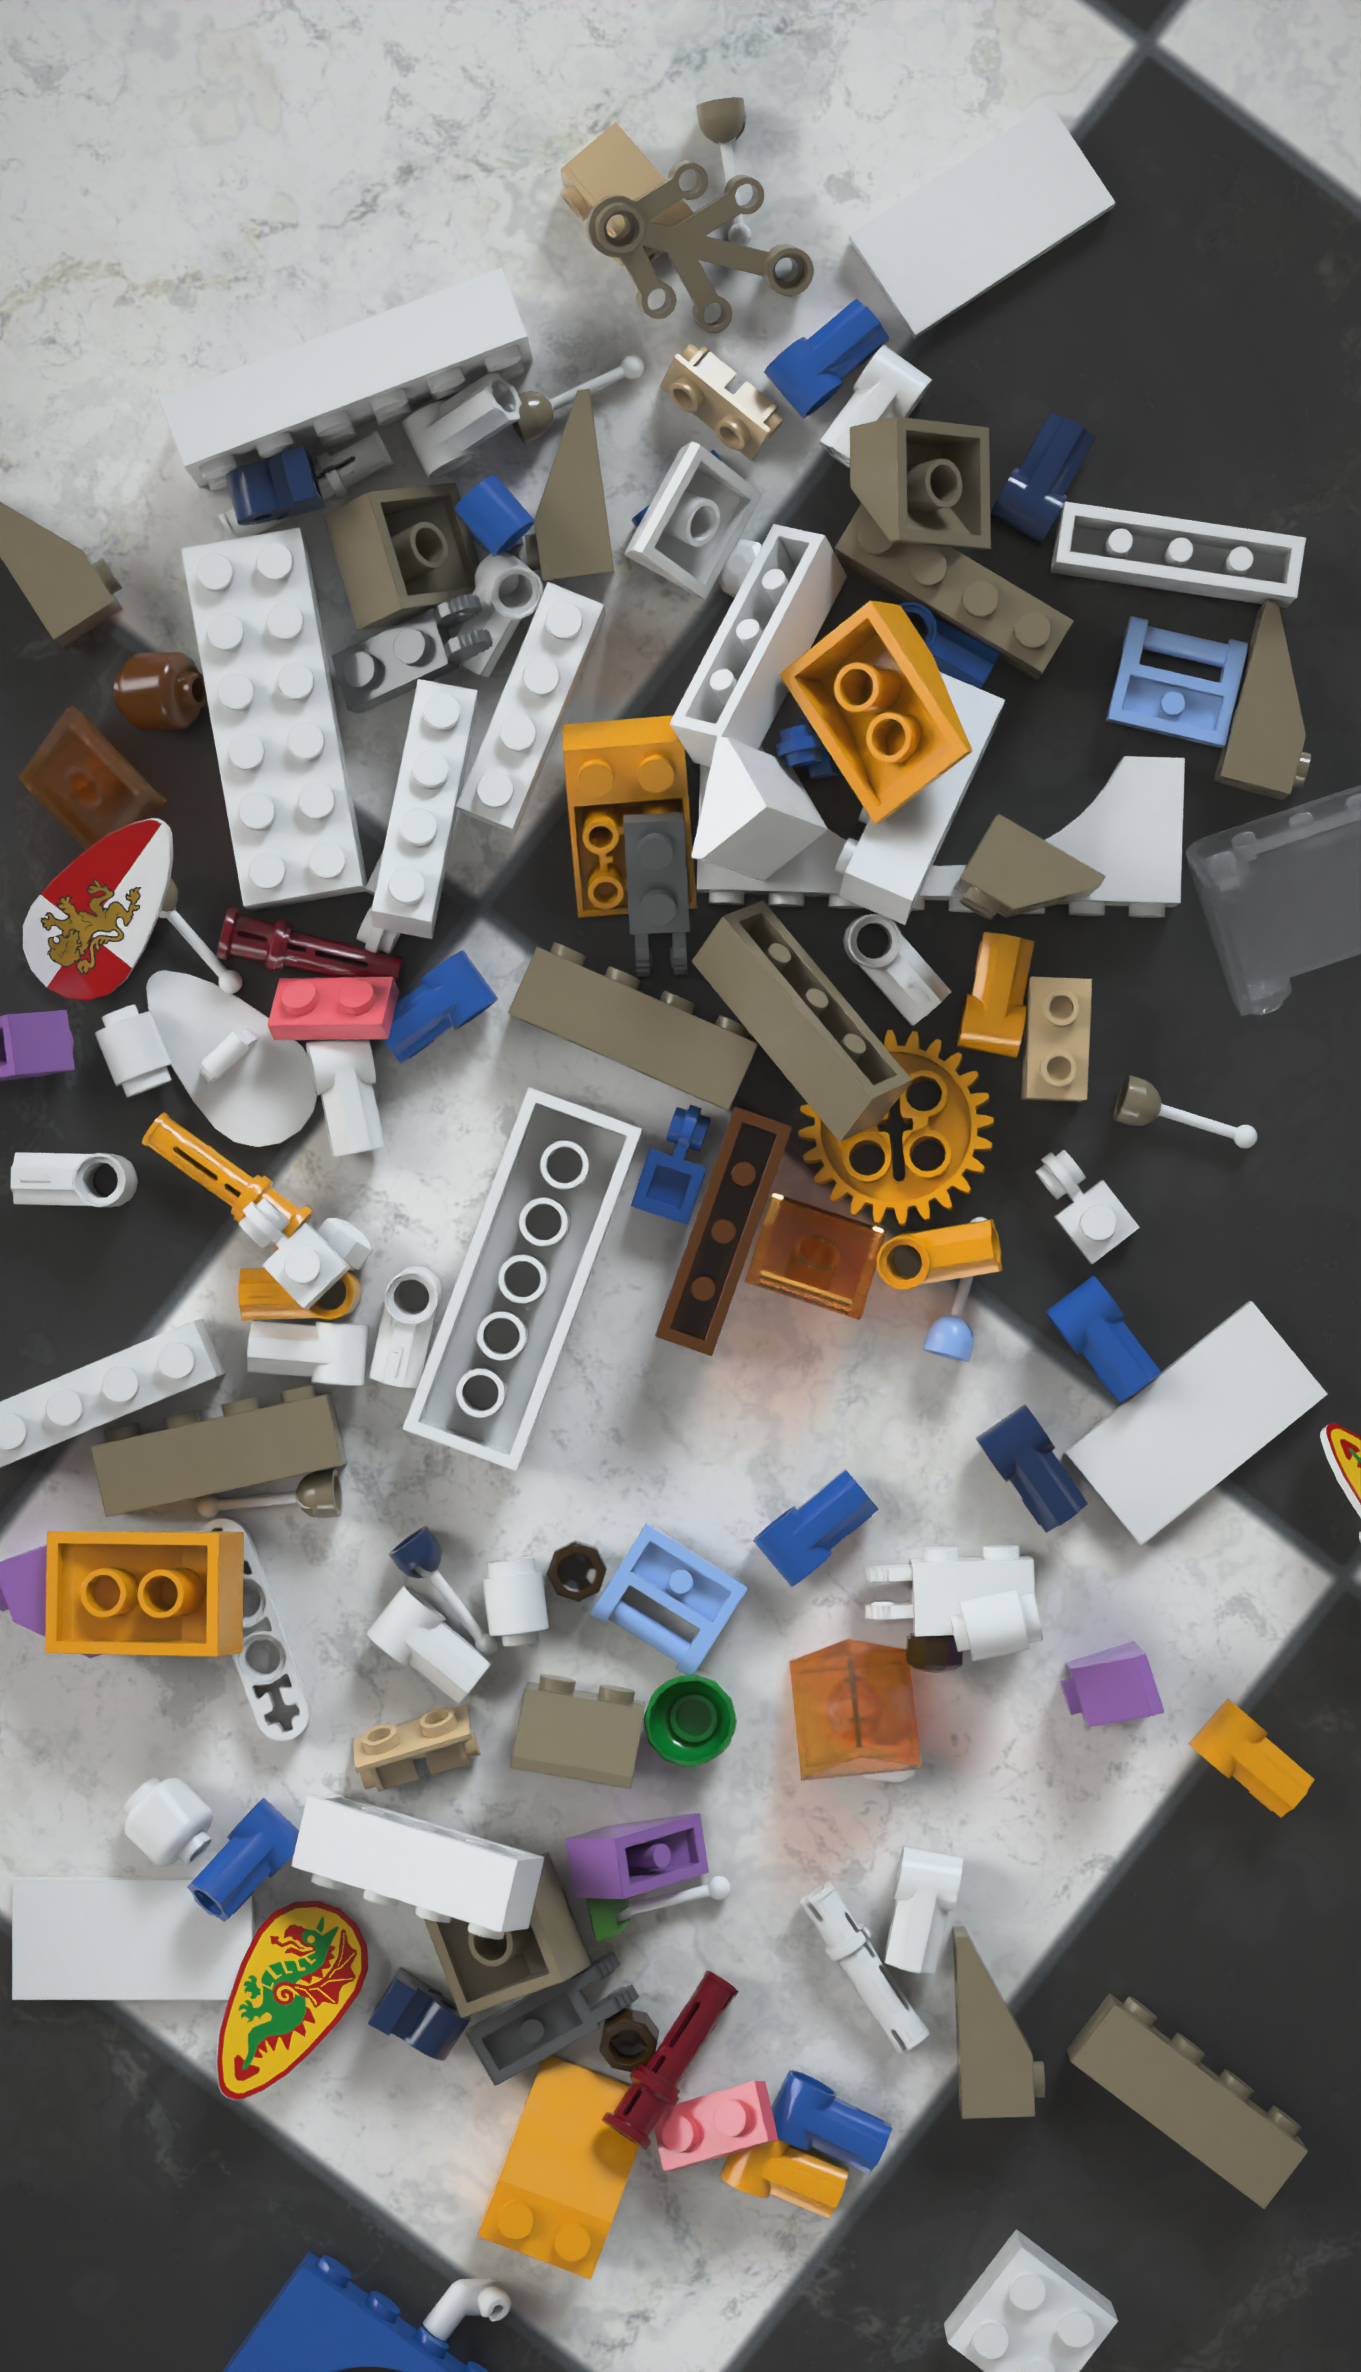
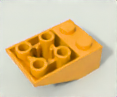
[562,715,697,918]

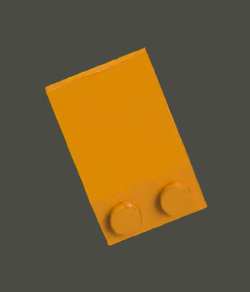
[779,600,973,824]
[45,1531,244,1657]
[477,2054,639,2280]

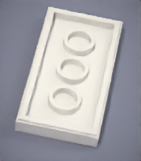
[849,103,1116,339]
[1064,1301,1328,1546]
[12,1876,254,2000]

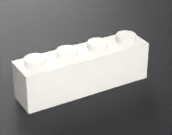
[1050,502,1306,608]
[669,524,847,767]
[456,582,606,835]
[835,672,1005,925]
[371,679,478,939]
[0,1319,225,1468]
[291,1794,544,1939]

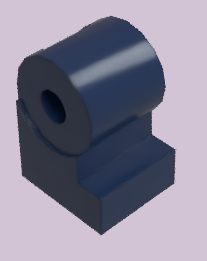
[226,444,325,525]
[368,1967,471,2061]

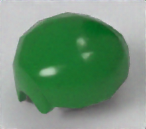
[643,1674,737,1767]

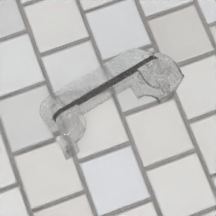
[1186,785,1361,1016]

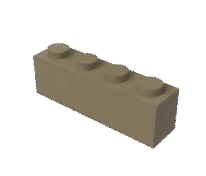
[834,503,1074,681]
[692,900,912,1142]
[508,942,758,1112]
[90,1384,347,1517]
[1066,1993,1308,2209]

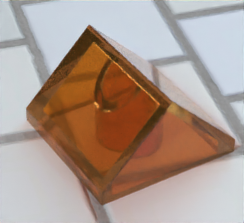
[18,705,168,850]
[744,1193,886,1320]
[789,1639,921,1781]

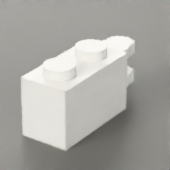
[863,1545,1035,1637]

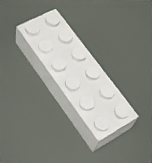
[158,267,533,490]
[181,527,367,911]
[402,1087,644,1471]

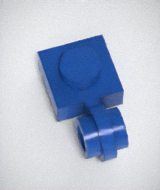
[776,717,844,780]
[631,1105,711,1225]

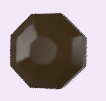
[547,1540,607,1602]
[906,1633,963,1673]
[599,2008,659,2072]

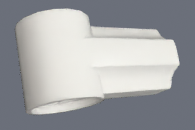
[819,345,933,468]
[401,373,522,479]
[450,552,543,678]
[843,914,952,1026]
[306,1039,385,1157]
[10,1152,138,1207]
[369,1266,442,1389]
[247,1320,370,1386]
[366,1586,492,1704]
[884,1846,963,1974]

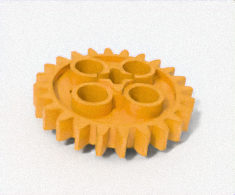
[798,1030,994,1226]

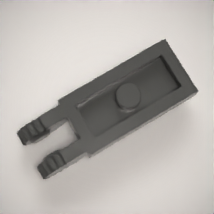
[332,594,493,714]
[623,812,690,977]
[465,1952,639,2086]

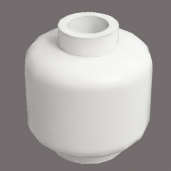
[123,1776,213,1867]

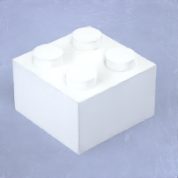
[944,2229,1118,2372]

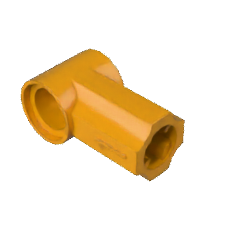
[957,932,1035,1058]
[877,1219,1002,1290]
[238,1268,362,1321]
[1188,1698,1315,1818]
[719,2138,849,2219]

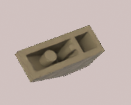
[524,389,614,582]
[0,502,123,647]
[1213,600,1311,800]
[953,1926,1045,2119]

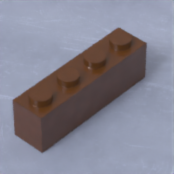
[655,1107,792,1356]

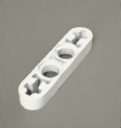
[200,1516,312,1742]

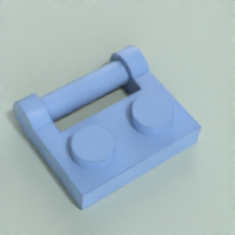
[1106,616,1248,748]
[589,1522,748,1675]

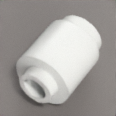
[95,1004,172,1098]
[483,1557,549,1646]
[950,1589,1043,1661]

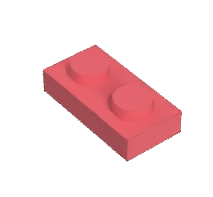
[267,977,399,1040]
[654,2081,779,2171]

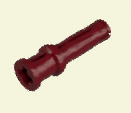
[217,906,403,985]
[601,1970,739,2150]

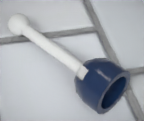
[388,1526,498,1657]

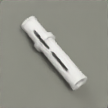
[218,430,395,540]
[799,1881,930,2054]

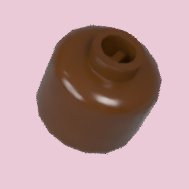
[113,652,207,730]

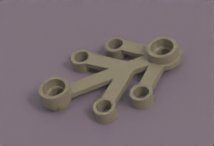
[586,160,814,333]

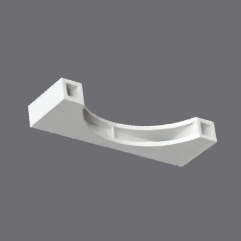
[697,745,1185,918]

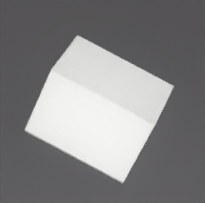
[623,442,763,600]
[691,736,828,881]

